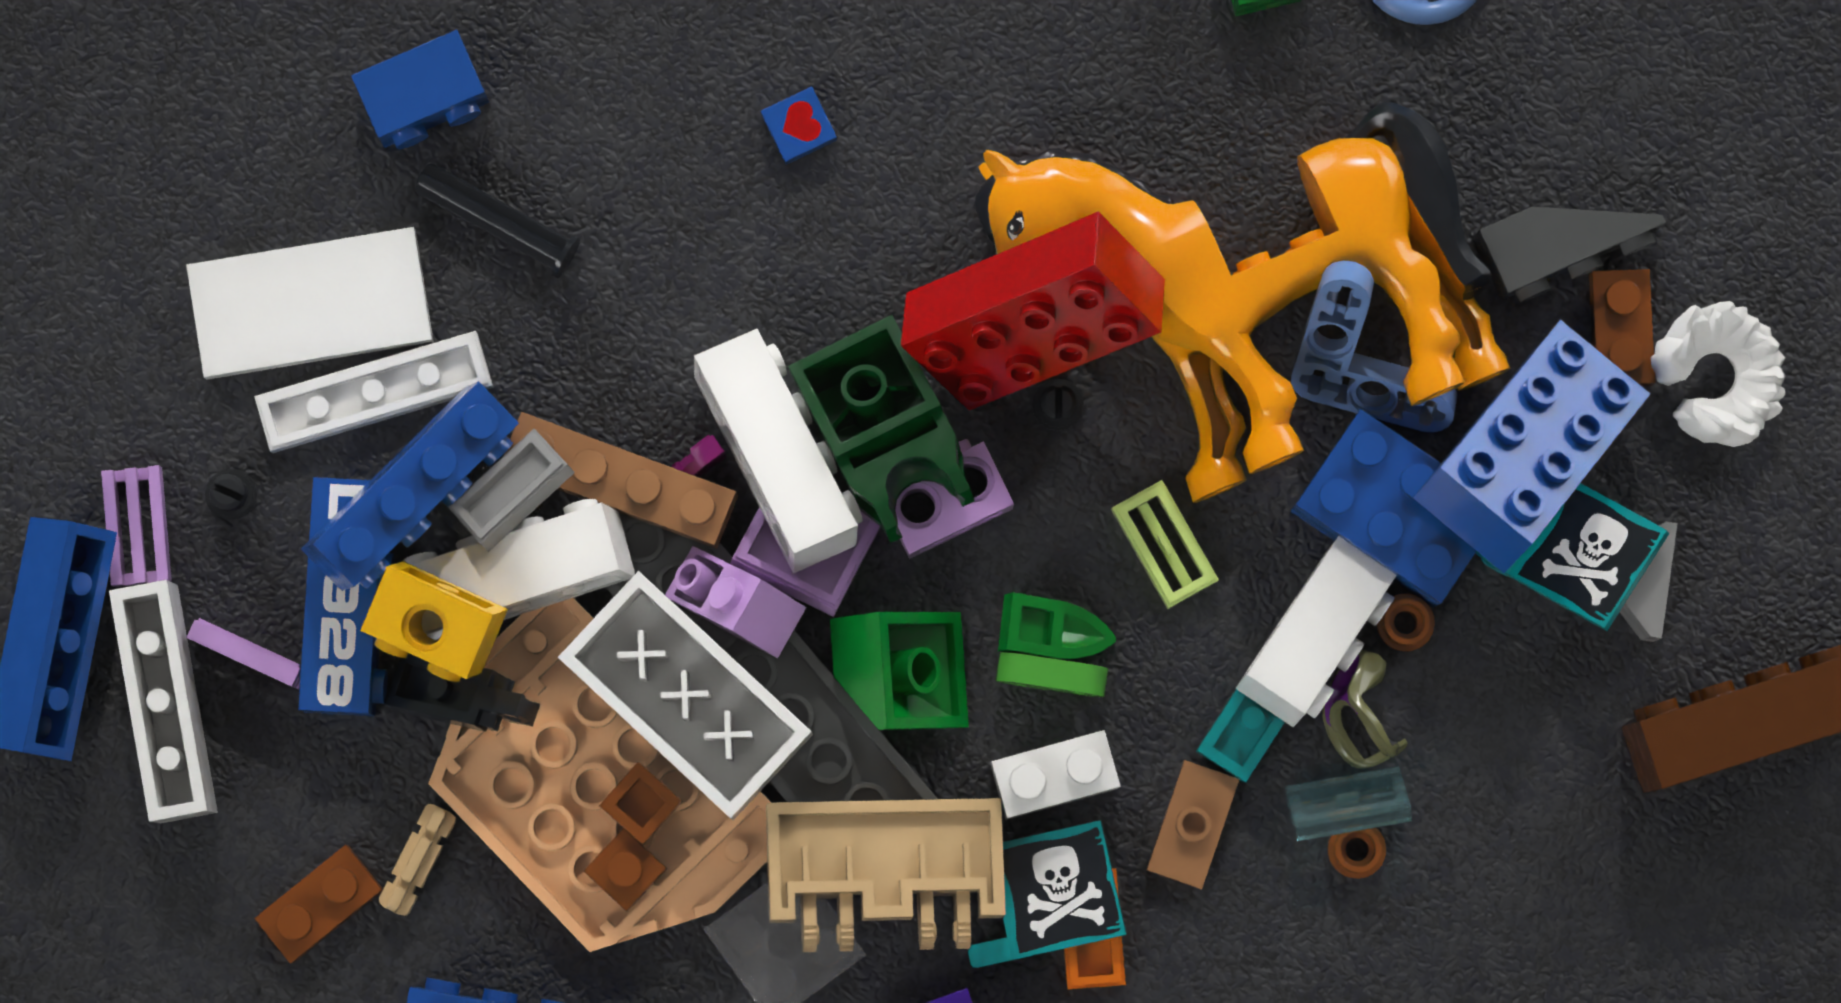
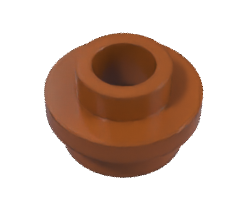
[1376,594,1435,652]
[1327,820,1386,879]

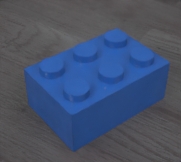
[1290,409,1476,608]

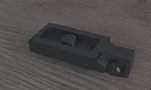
[384,653,540,732]

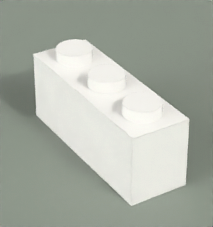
[1235,536,1396,727]

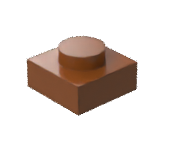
[599,762,683,845]
[584,828,668,911]

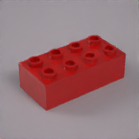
[901,211,1165,410]

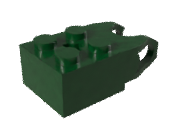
[788,315,975,543]

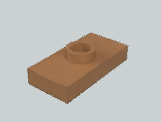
[1146,760,1240,889]

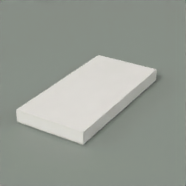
[186,227,434,380]

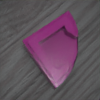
[671,435,727,477]

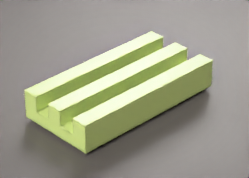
[1111,480,1219,609]

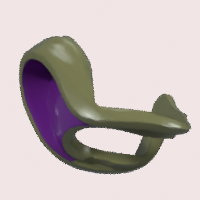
[1322,649,1408,769]

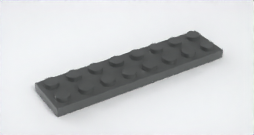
[606,513,938,802]

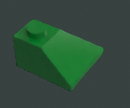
[830,612,969,730]

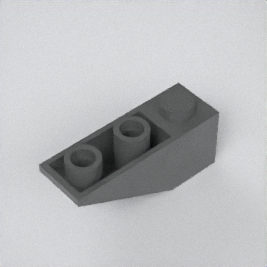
[1473,206,1666,303]

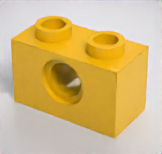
[360,561,508,682]

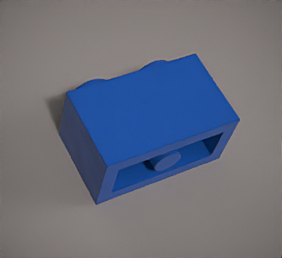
[351,30,490,149]

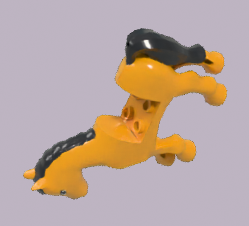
[974,102,1511,503]

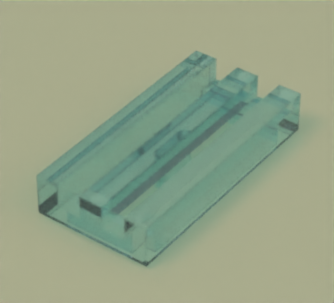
[1285,766,1412,841]

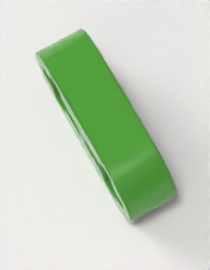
[995,652,1109,698]

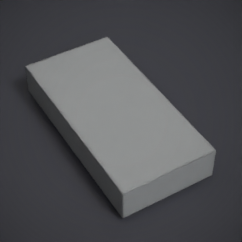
[448,429,575,552]

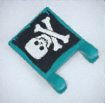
[1476,483,1669,631]
[968,820,1127,968]

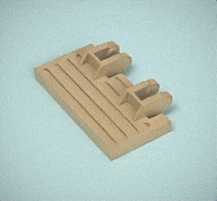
[766,798,1006,952]

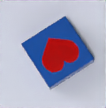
[760,86,837,165]

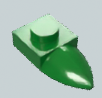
[998,592,1116,659]

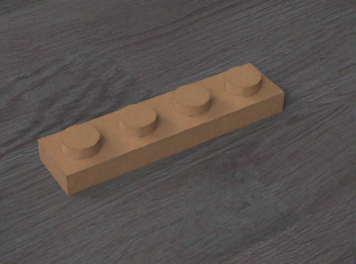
[503,412,738,549]

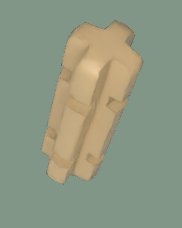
[379,804,456,916]

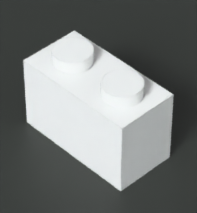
[990,730,1121,820]

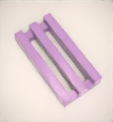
[101,465,172,587]
[186,618,301,690]

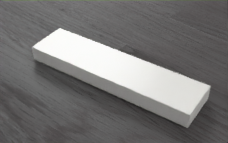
[254,331,494,453]

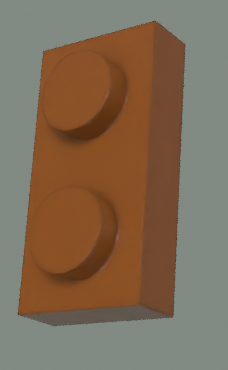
[1589,269,1655,386]
[254,844,383,964]

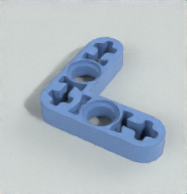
[1291,260,1457,433]

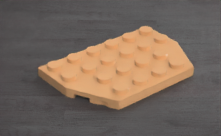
[428,598,771,952]

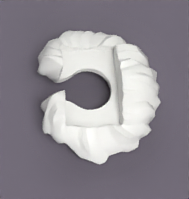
[1651,301,1785,447]

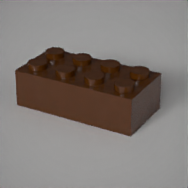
[1621,645,1841,793]

